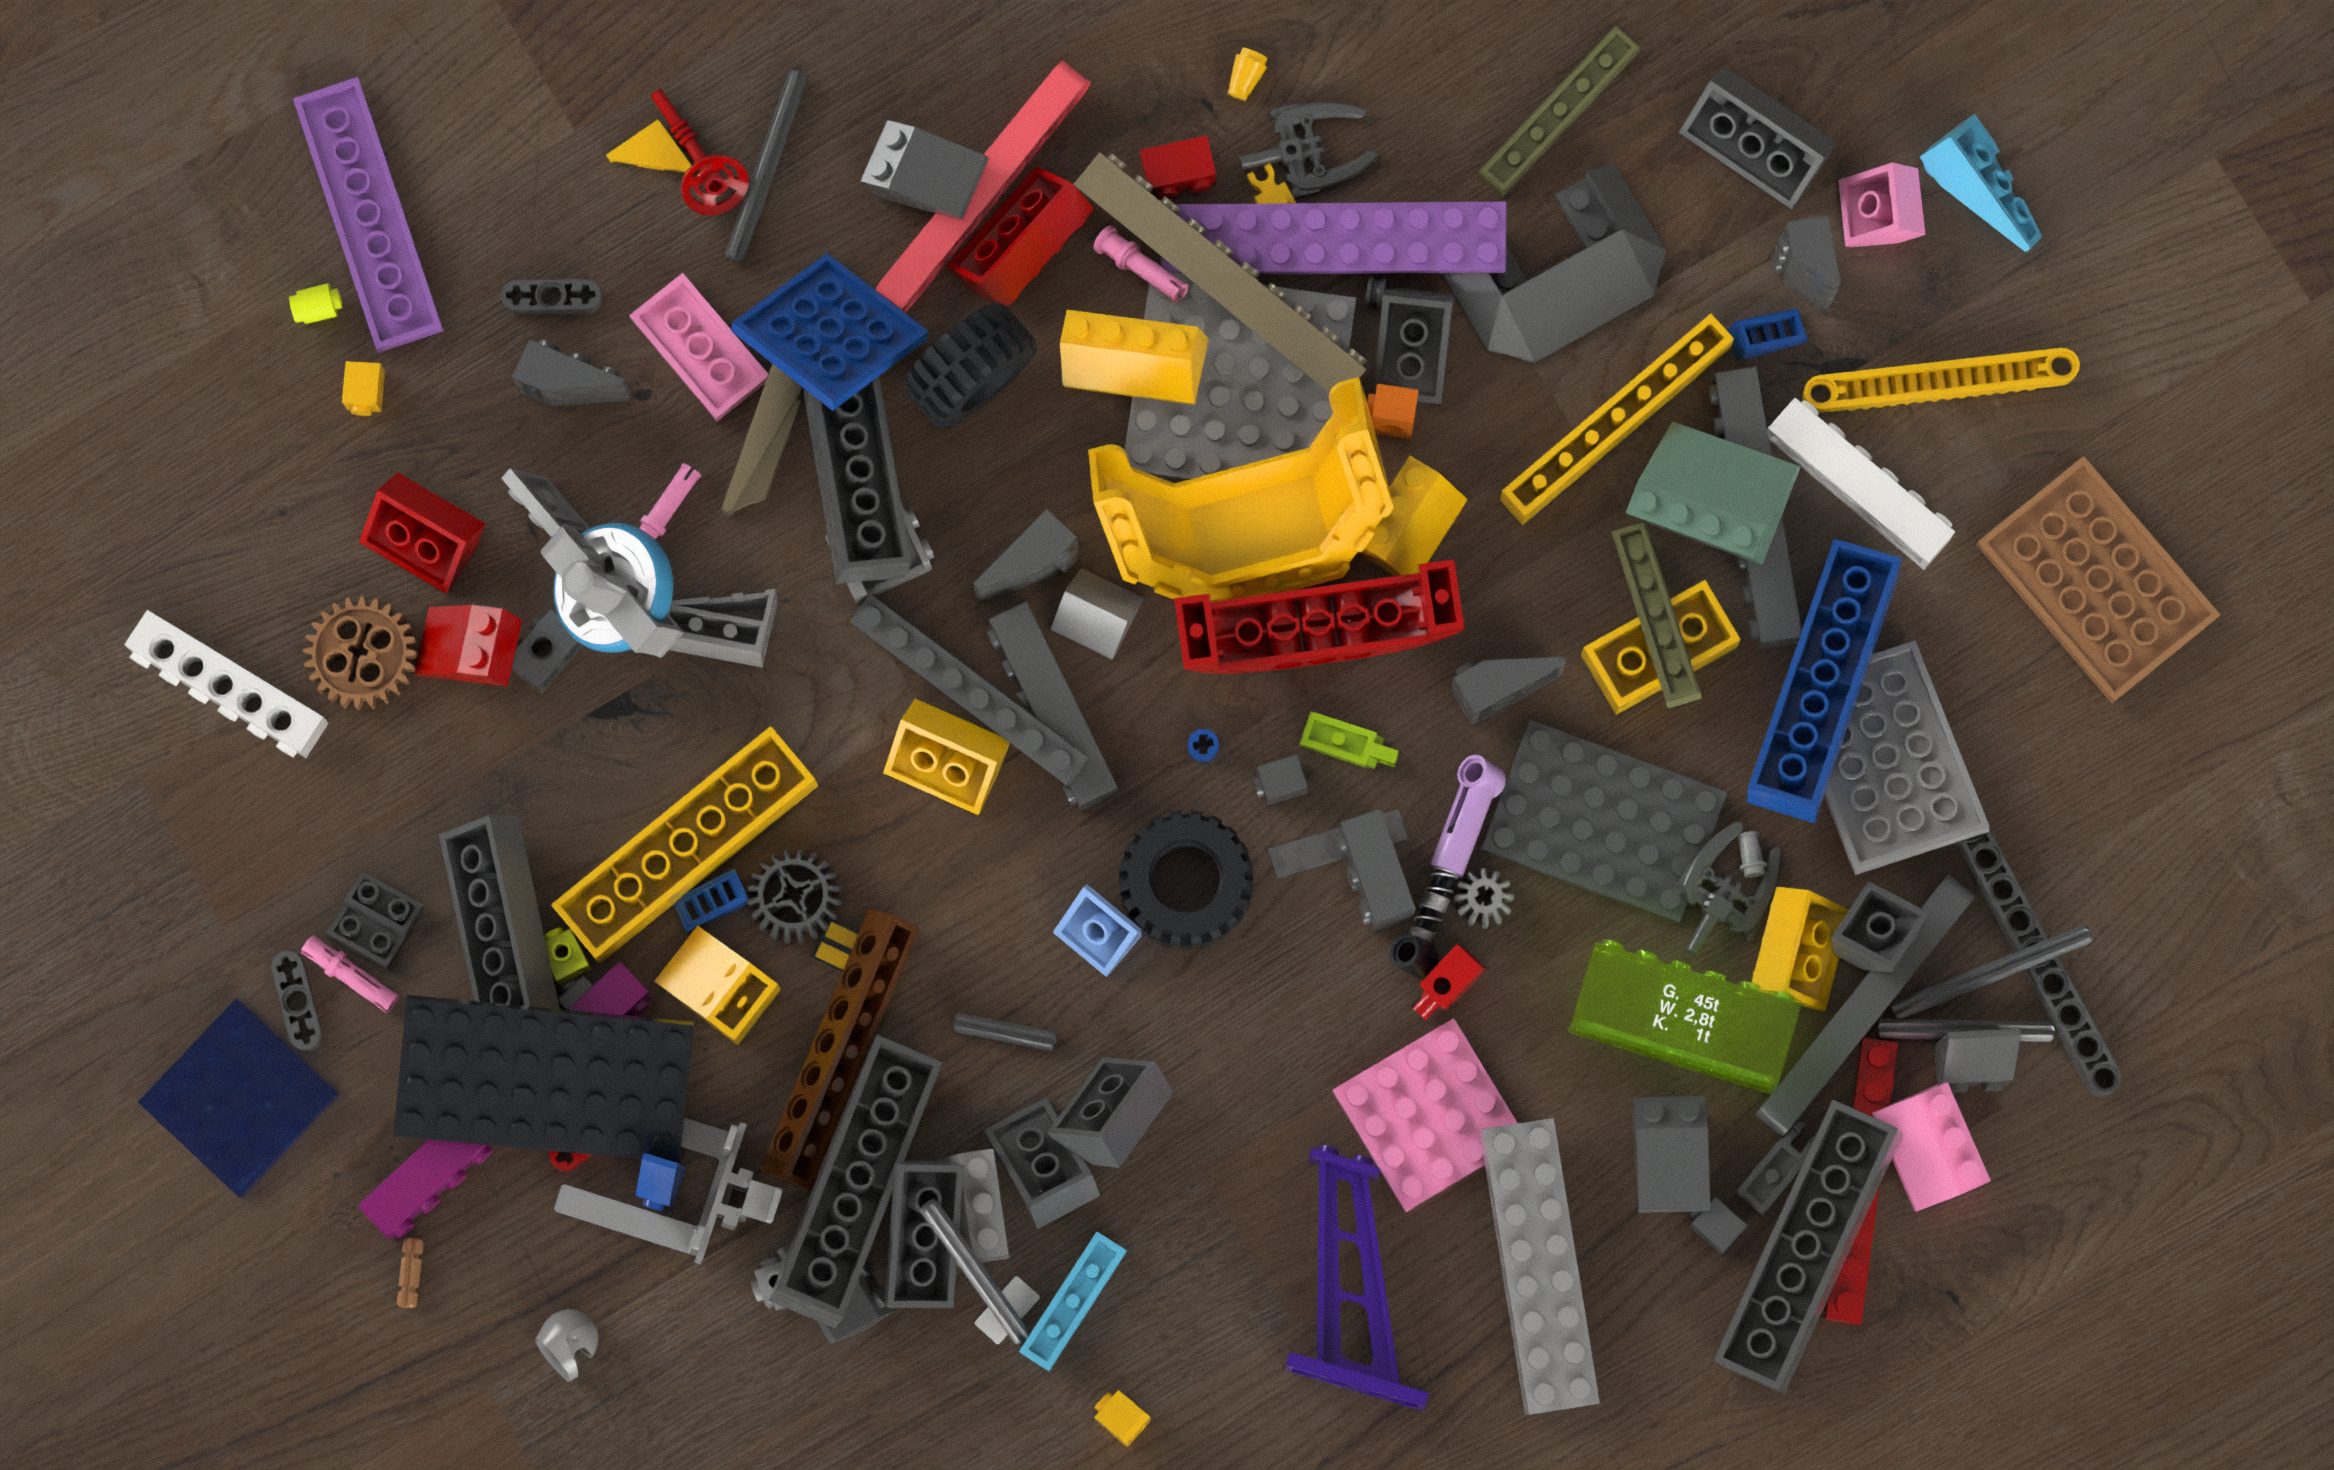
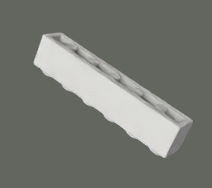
[1767,398,1955,570]

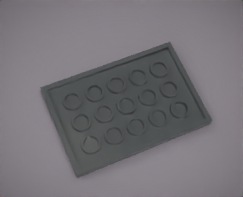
[1481,719,1728,924]

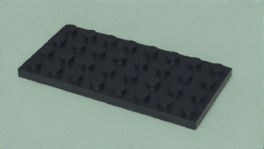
[393,995,694,1162]

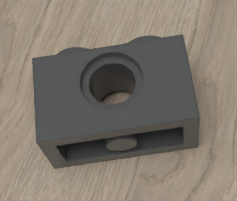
[511,609,583,694]

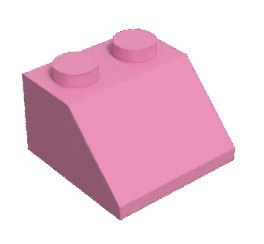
[1838,162,1925,247]

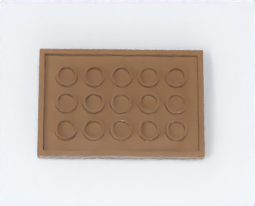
[1976,456,2220,704]

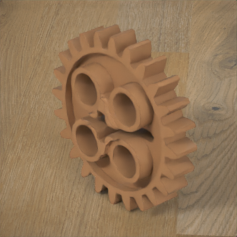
[303,596,418,710]

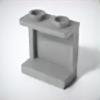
[825,502,934,605]

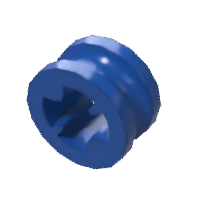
[1188,729,1219,763]

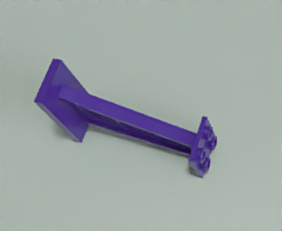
[1285,1145,1429,1411]

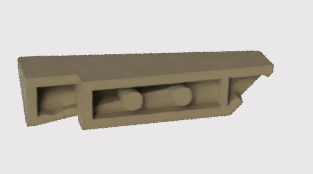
[721,364,803,517]

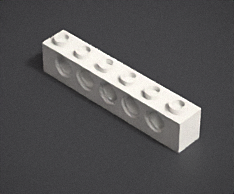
[124,610,329,758]

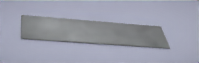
[1268,809,1408,879]

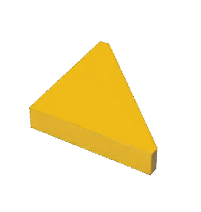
[606,120,691,173]

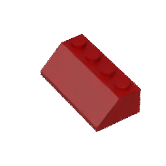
[946,166,1094,306]

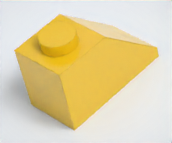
[1094,1390,1151,1447]

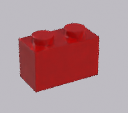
[1140,135,1216,200]

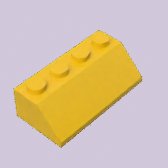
[1060,310,1209,405]

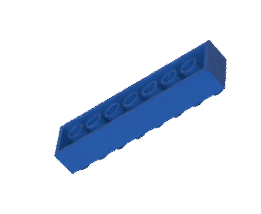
[1747,539,1901,823]

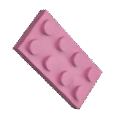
[629,273,768,422]

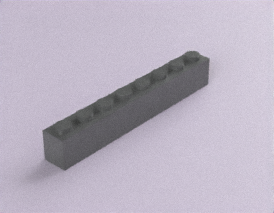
[1708,367,1802,649]

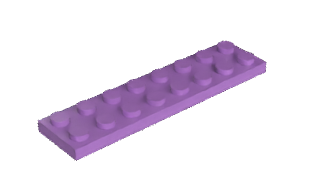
[293,77,444,353]

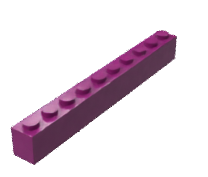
[358,961,652,1240]

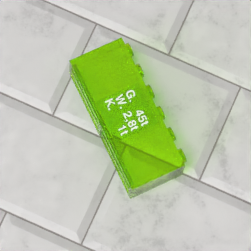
[1567,939,1802,1094]

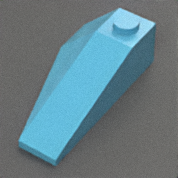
[1920,114,2042,252]

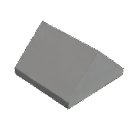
[1050,568,1144,660]

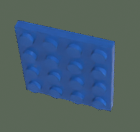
[731,253,928,411]

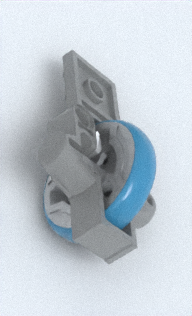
[501,468,684,658]

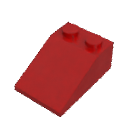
[414,605,522,687]

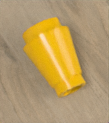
[1227,48,1268,101]

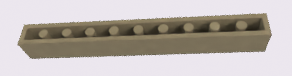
[1073,152,1370,392]

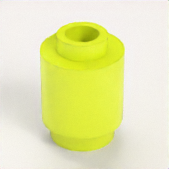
[289,283,343,324]

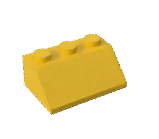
[1357,456,1468,576]
[883,699,1010,815]
[1750,887,1849,1012]

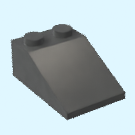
[860,120,989,220]
[1373,287,1455,404]
[973,509,1079,602]
[1450,657,1567,726]
[1934,1029,2021,1093]
[1631,1096,1711,1213]
[984,1097,1100,1229]

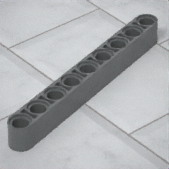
[1953,830,2121,1098]
[1755,873,1977,1137]

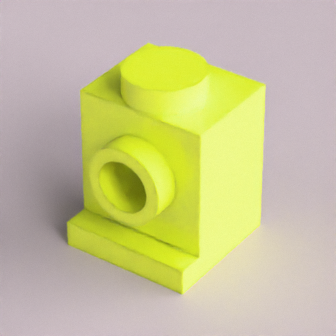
[544,927,592,986]

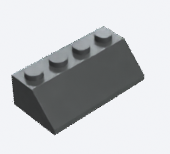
[1679,66,1838,209]
[884,1159,964,1308]

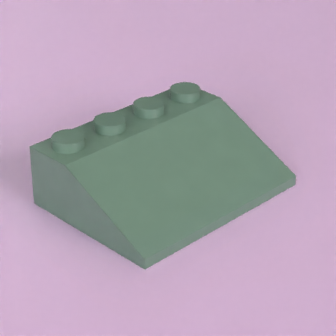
[1626,421,1800,565]

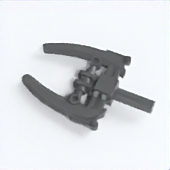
[1239,102,1378,199]
[1673,822,1781,957]

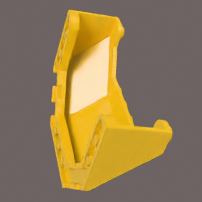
[1088,377,1394,602]

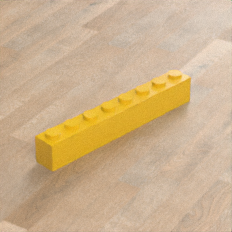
[1500,314,1734,526]

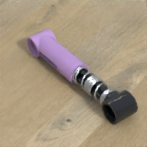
[1390,755,1506,979]

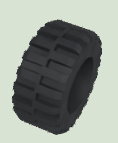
[904,302,1037,429]
[1119,810,1253,950]

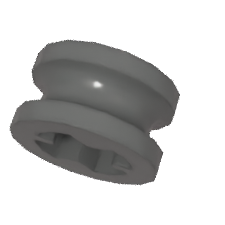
[1364,275,1387,308]

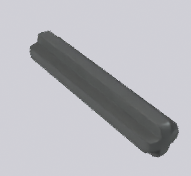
[953,1013,1057,1051]

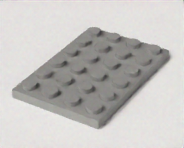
[1783,641,1990,875]

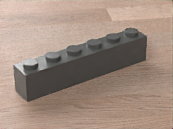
[986,601,1118,812]

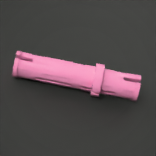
[639,463,701,540]
[300,935,400,1014]

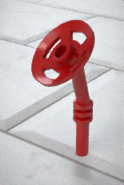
[650,88,749,216]

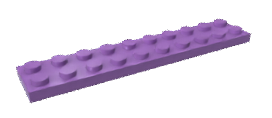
[1161,201,1507,274]

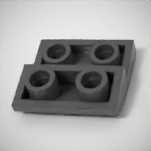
[326,871,423,971]

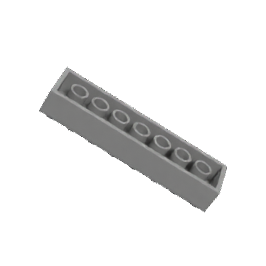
[1479,1118,1600,1415]

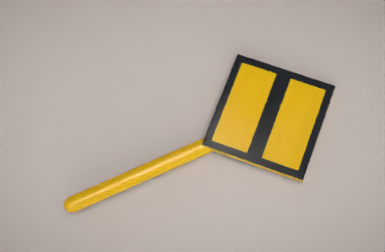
[810,919,859,973]

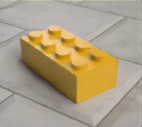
[1581,580,1741,715]

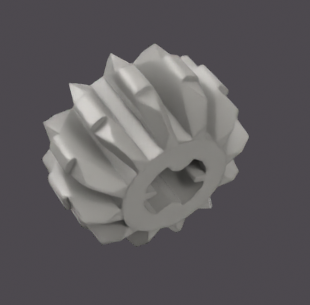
[1454,868,1514,929]

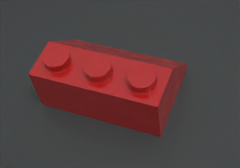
[359,472,486,594]

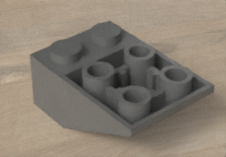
[512,339,632,407]

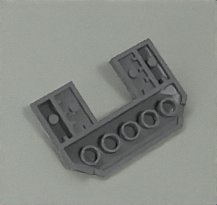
[1441,164,1666,364]

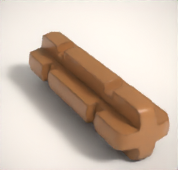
[397,1238,424,1308]

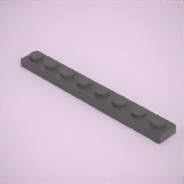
[850,594,1089,785]

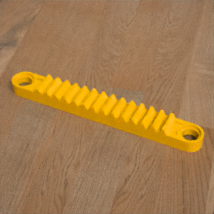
[1802,348,2080,413]

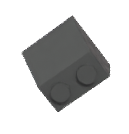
[1831,881,1930,972]

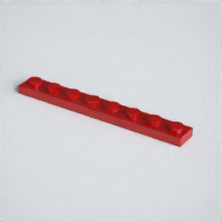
[1824,1037,1898,1325]

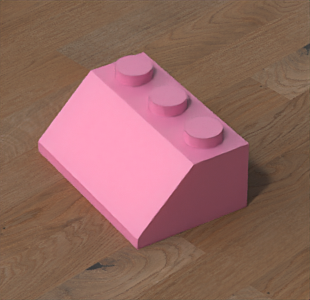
[1872,1082,1991,1212]

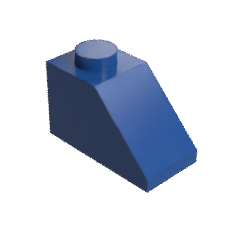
[635,1153,686,1212]

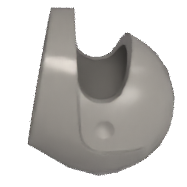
[535,1309,599,1382]

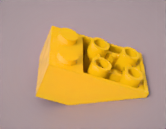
[654,926,781,1045]

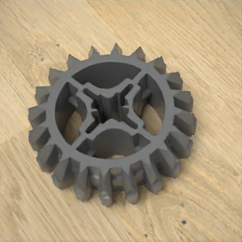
[747,849,842,944]

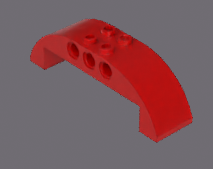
[1174,559,1465,674]

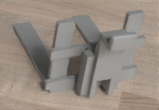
[554,1118,782,1265]

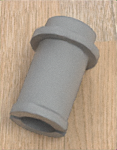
[1737,831,1768,878]

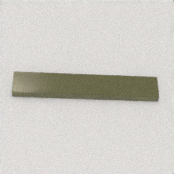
[1478,25,1641,197]
[1611,522,1702,708]

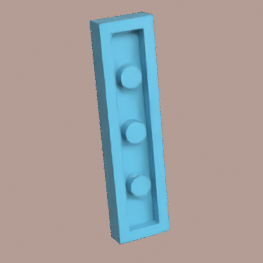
[1019,1232,1127,1372]

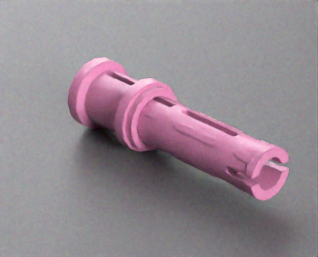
[1093,225,1189,303]

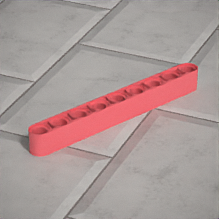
[875,61,1091,313]

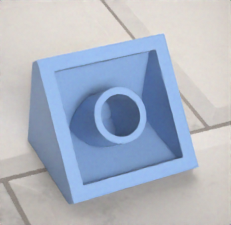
[1053,884,1142,977]

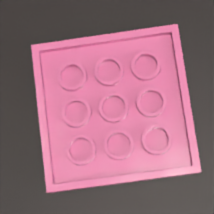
[1332,1018,1518,1213]

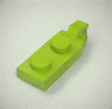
[1299,711,1399,769]

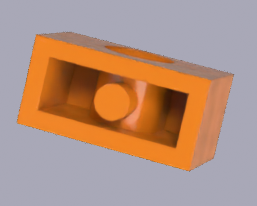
[1367,384,1419,440]

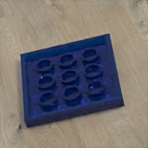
[138,998,340,1199]

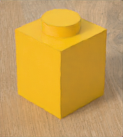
[342,361,385,416]

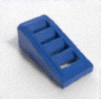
[1728,308,1808,361]
[674,869,749,933]

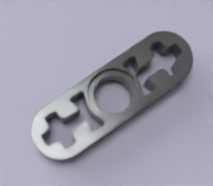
[501,279,603,315]
[271,951,323,1052]

